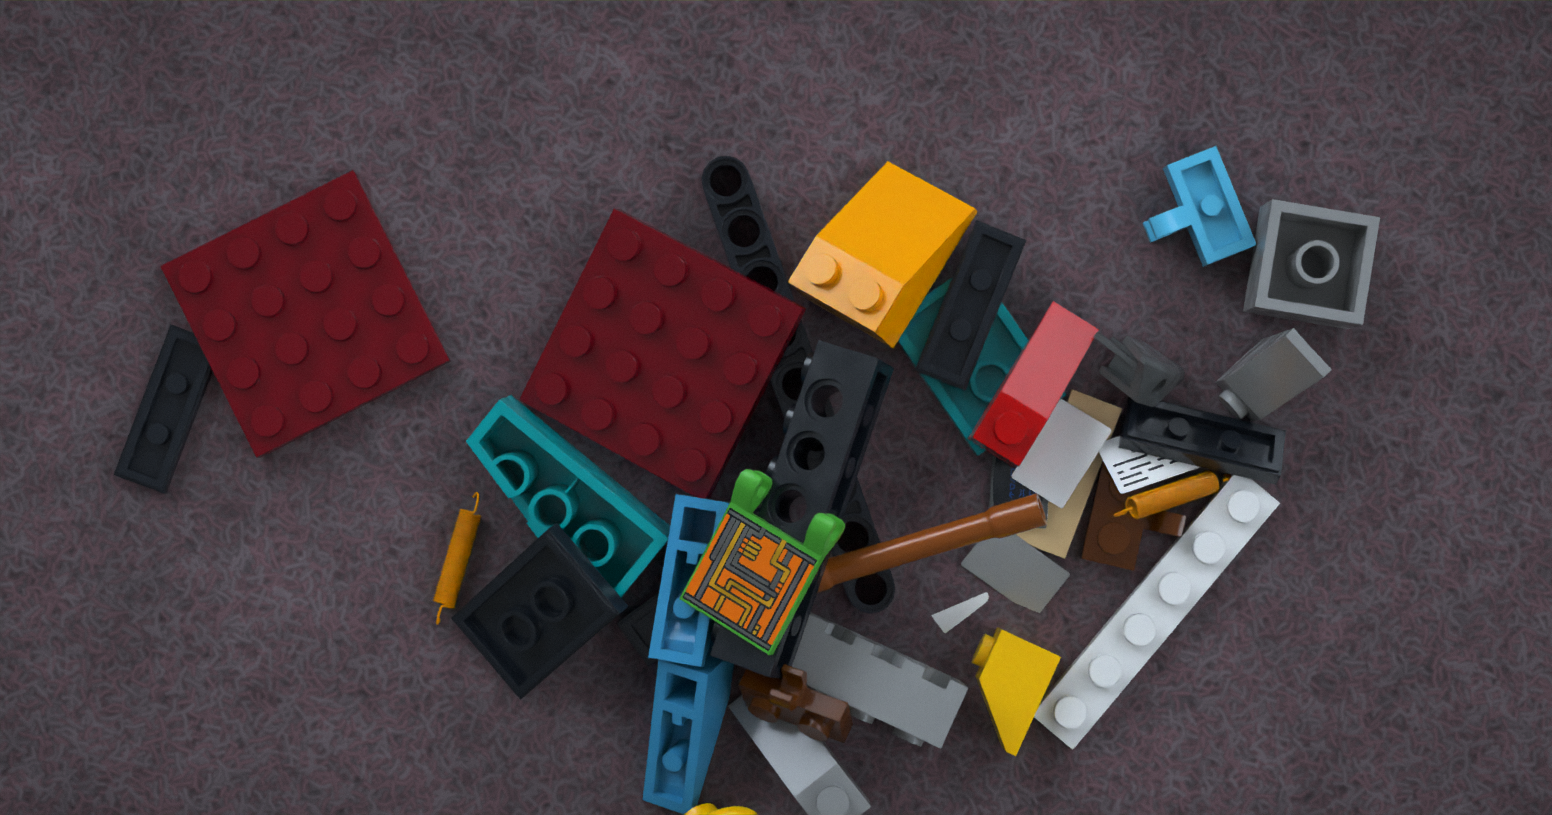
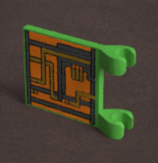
[679,469,845,655]

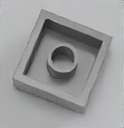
[1243,199,1380,329]

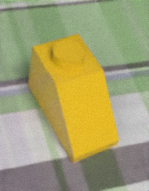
[971,627,1061,756]

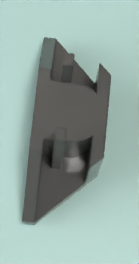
[1094,332,1185,407]

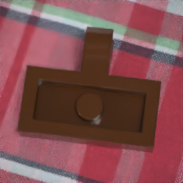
[1080,461,1186,571]
[739,664,853,743]

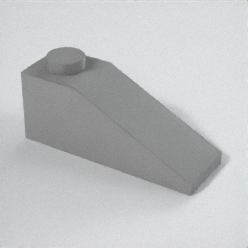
[1215,328,1332,421]
[728,695,871,815]

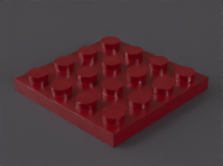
[160,170,451,458]
[519,208,807,500]

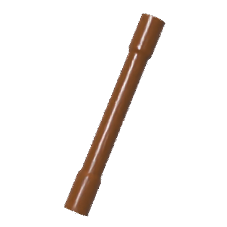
[817,493,1047,593]

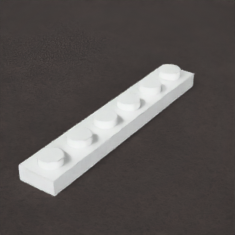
[1034,474,1280,750]

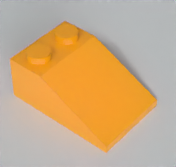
[788,161,978,349]

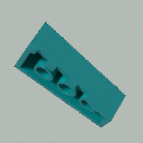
[466,395,670,598]

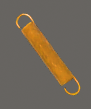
[1113,471,1232,520]
[433,492,482,625]

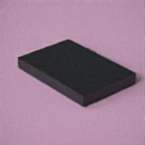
[451,523,628,700]

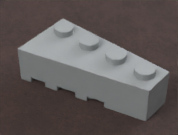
[792,612,968,749]

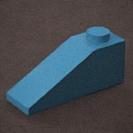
[648,494,730,667]
[642,641,734,814]

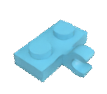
[1143,146,1257,267]

